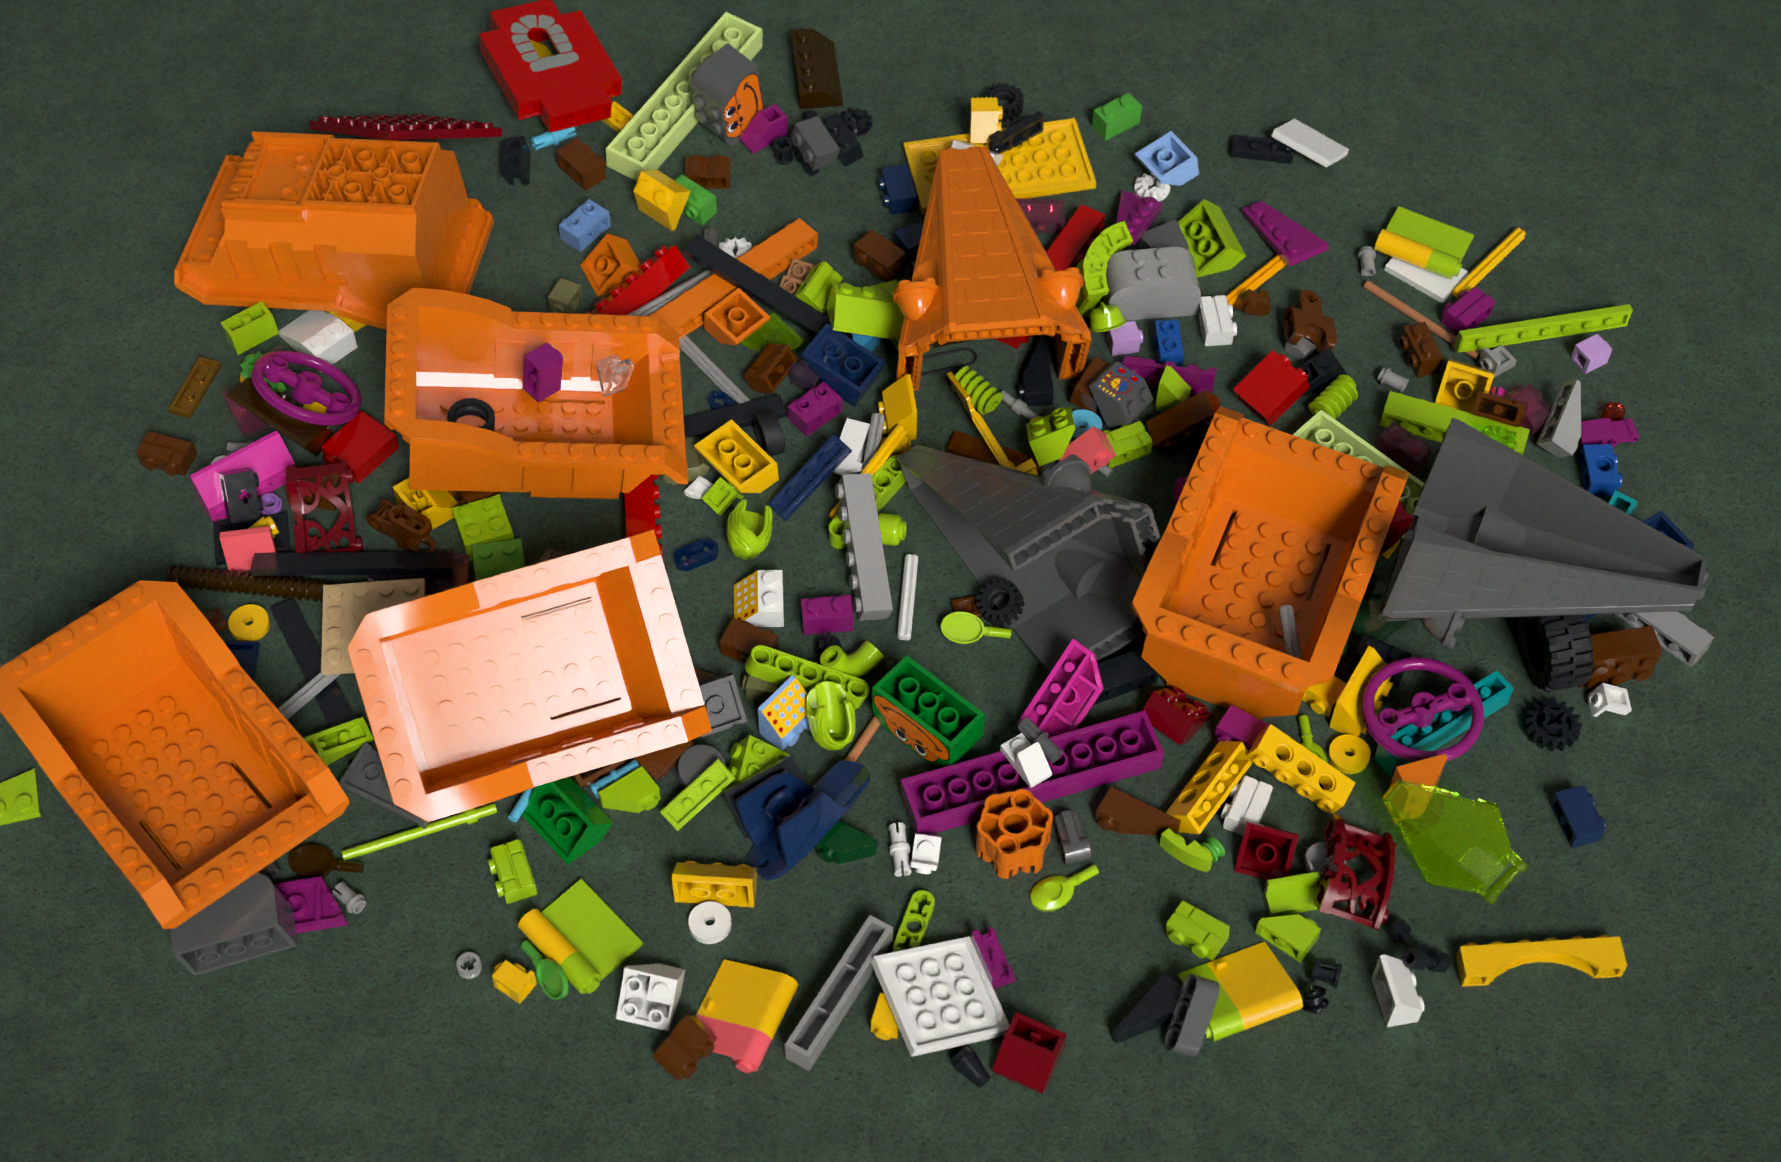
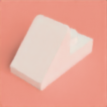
[1000,733,1052,788]

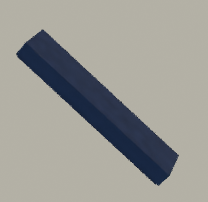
[768,434,852,521]

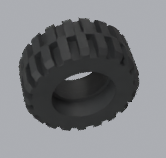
[1516,615,1594,692]

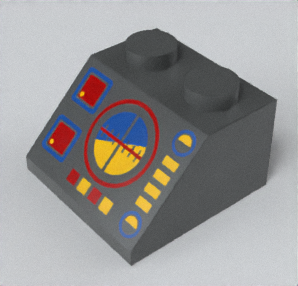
[1089,361,1154,427]

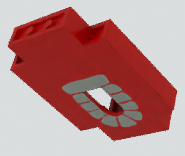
[479,0,622,133]

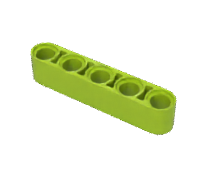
[829,455,906,549]
[745,645,869,709]

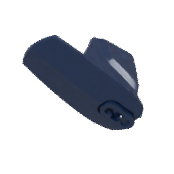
[736,761,871,881]

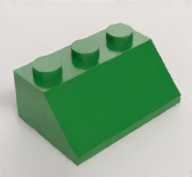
[522,777,613,865]

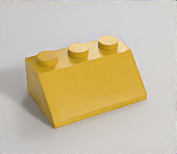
[694,419,779,493]
[1329,646,1393,737]
[672,861,757,907]

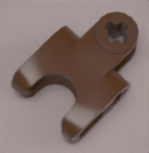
[1283,290,1337,352]
[366,499,437,552]

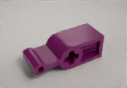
[1577,418,1640,453]

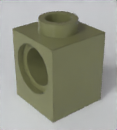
[548,278,583,313]

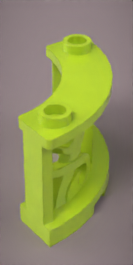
[1075,221,1133,318]

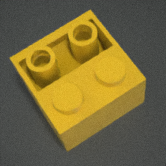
[393,478,460,530]

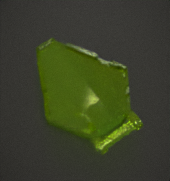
[1382,779,1529,905]

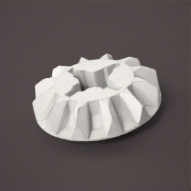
[1134,173,1170,201]
[719,236,752,258]

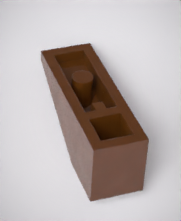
[1095,787,1181,836]

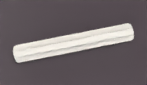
[898,554,918,641]

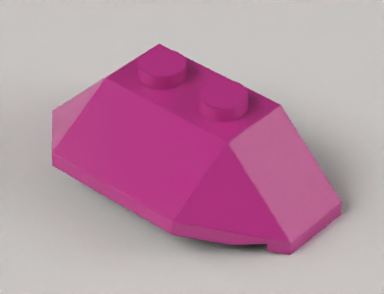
[1017,639,1104,736]

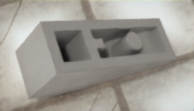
[1537,380,1581,458]

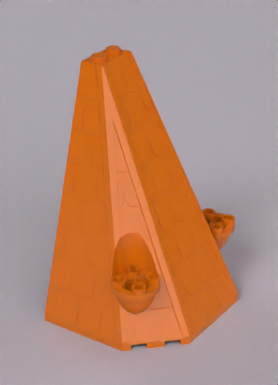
[893,146,1091,391]

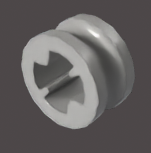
[456,952,482,979]

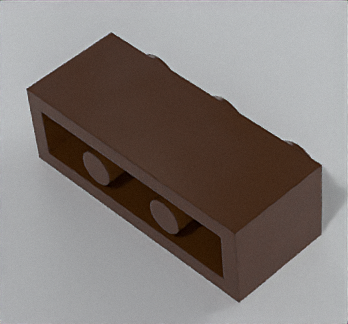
[1146,390,1221,452]

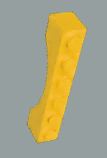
[1456,935,1627,987]

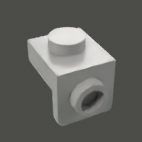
[1478,345,1517,378]

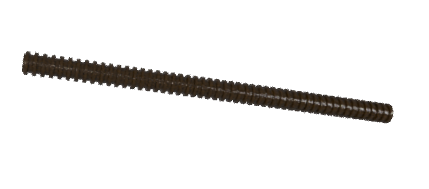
[166,565,522,617]

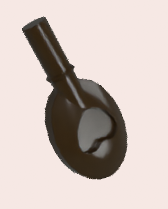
[288,845,364,878]

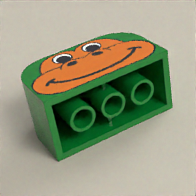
[872,655,985,769]

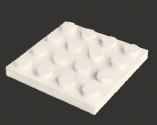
[871,936,1010,1057]

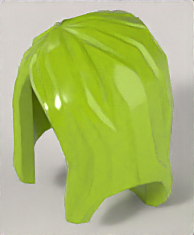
[726,500,773,560]
[806,681,856,751]

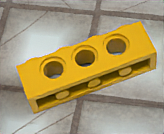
[1247,724,1356,813]
[1166,741,1253,834]

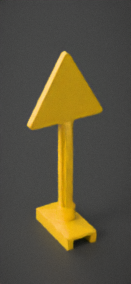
[947,372,1038,475]

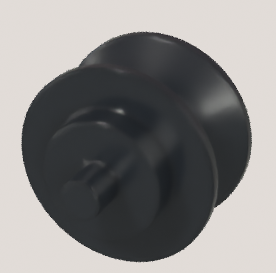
[1300,984,1329,1015]

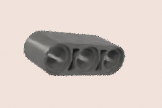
[1165,974,1219,1057]

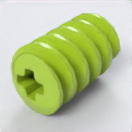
[951,366,1004,415]
[1308,374,1358,419]

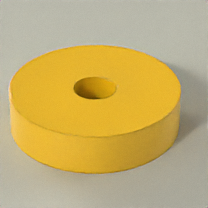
[228,604,270,642]
[1328,734,1371,774]

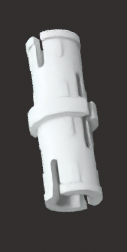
[889,823,911,876]

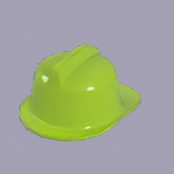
[1089,302,1127,332]

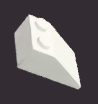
[278,310,357,373]

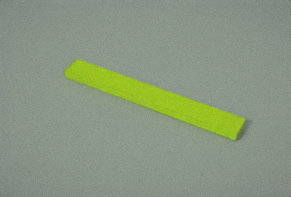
[1454,304,1633,353]

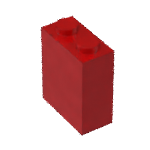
[1233,350,1310,426]
[321,411,399,484]

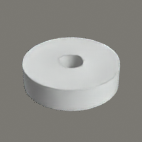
[688,901,732,944]

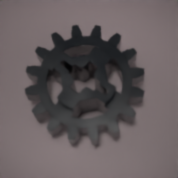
[1524,698,1582,752]

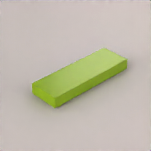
[660,759,736,831]

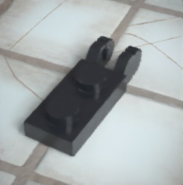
[989,111,1044,154]
[1231,135,1294,164]

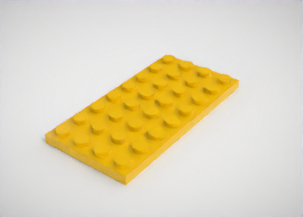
[903,118,1096,214]

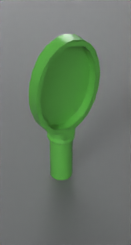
[521,940,568,1000]

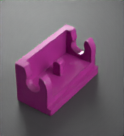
[971,927,1016,989]

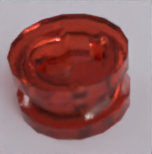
[1602,402,1626,422]

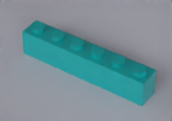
[1374,670,1514,778]

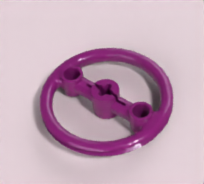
[251,351,362,426]
[1362,657,1484,762]

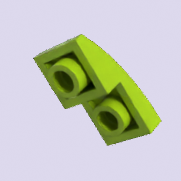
[1159,828,1213,872]

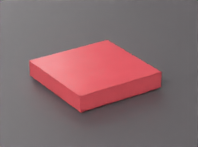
[220,526,277,573]

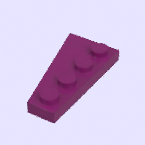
[1116,190,1164,245]
[1242,201,1328,267]
[1122,356,1217,397]

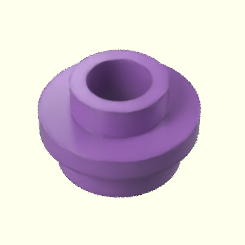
[260,493,283,515]

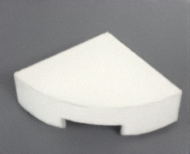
[684,475,714,499]

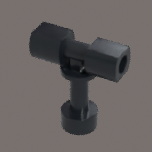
[1387,919,1452,973]

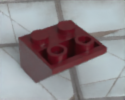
[1142,686,1212,745]
[992,1012,1067,1094]

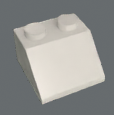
[1371,954,1424,1027]

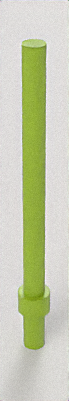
[341,803,498,861]

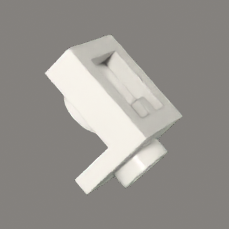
[1587,683,1632,717]
[910,833,942,874]

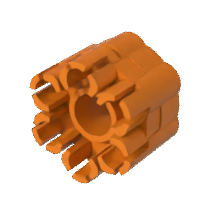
[975,789,1053,879]

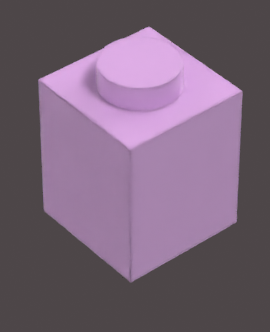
[1106,321,1143,356]
[1571,334,1612,374]

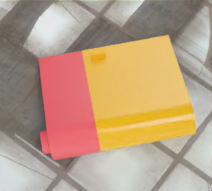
[695,959,798,1073]

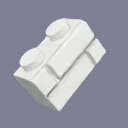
[1198,295,1237,346]
[1221,776,1273,836]

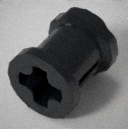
[773,136,793,165]
[1310,958,1342,988]

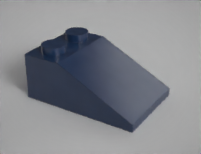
[801,323,885,407]

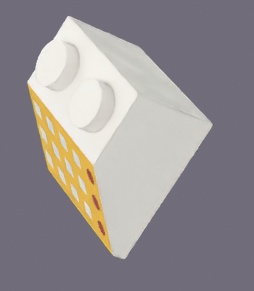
[734,570,784,627]

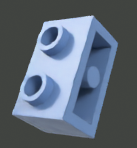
[559,199,611,252]

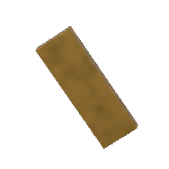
[168,356,222,419]

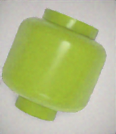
[878,513,907,546]

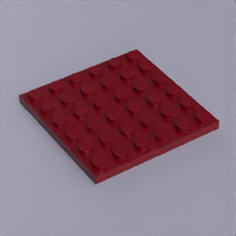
[309,114,502,140]

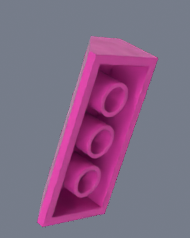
[190,430,295,522]

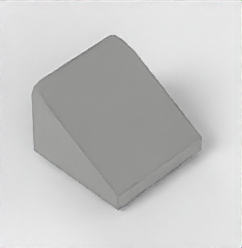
[1285,337,1317,362]

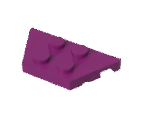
[274,877,348,934]

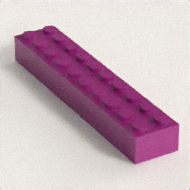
[900,711,1164,835]

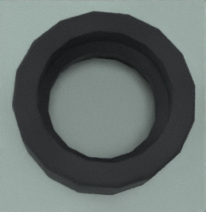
[447,398,495,431]
[753,409,785,457]

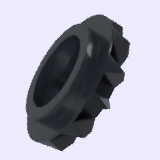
[840,107,873,136]

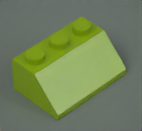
[1178,199,1246,278]
[826,283,903,340]

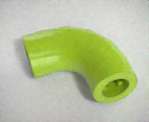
[820,640,884,678]

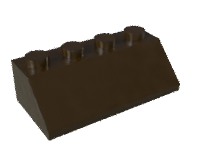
[791,28,843,110]
[226,377,333,457]

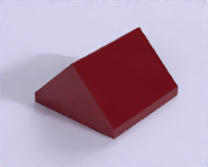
[1234,821,1299,880]

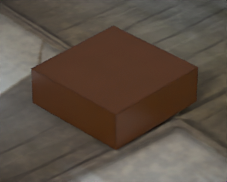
[951,595,981,619]

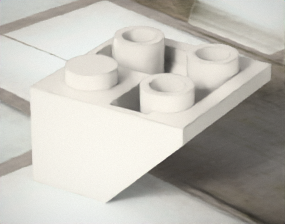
[616,964,685,1031]

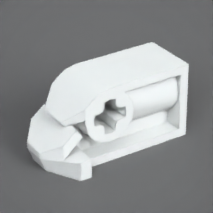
[833,418,870,475]

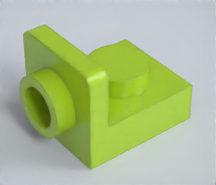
[701,477,744,515]

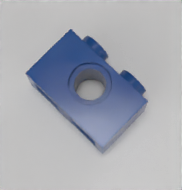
[1153,319,1184,367]
[1578,444,1622,496]

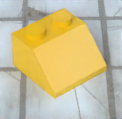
[634,170,691,231]
[1435,359,1495,413]
[878,374,917,440]

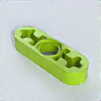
[893,890,935,952]

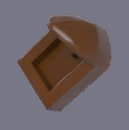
[1235,289,1270,316]

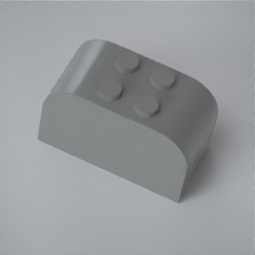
[1102,247,1201,321]

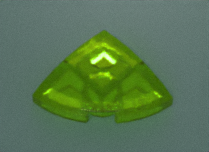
[740,312,805,354]

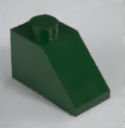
[816,821,877,864]

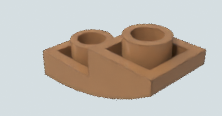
[780,259,814,295]

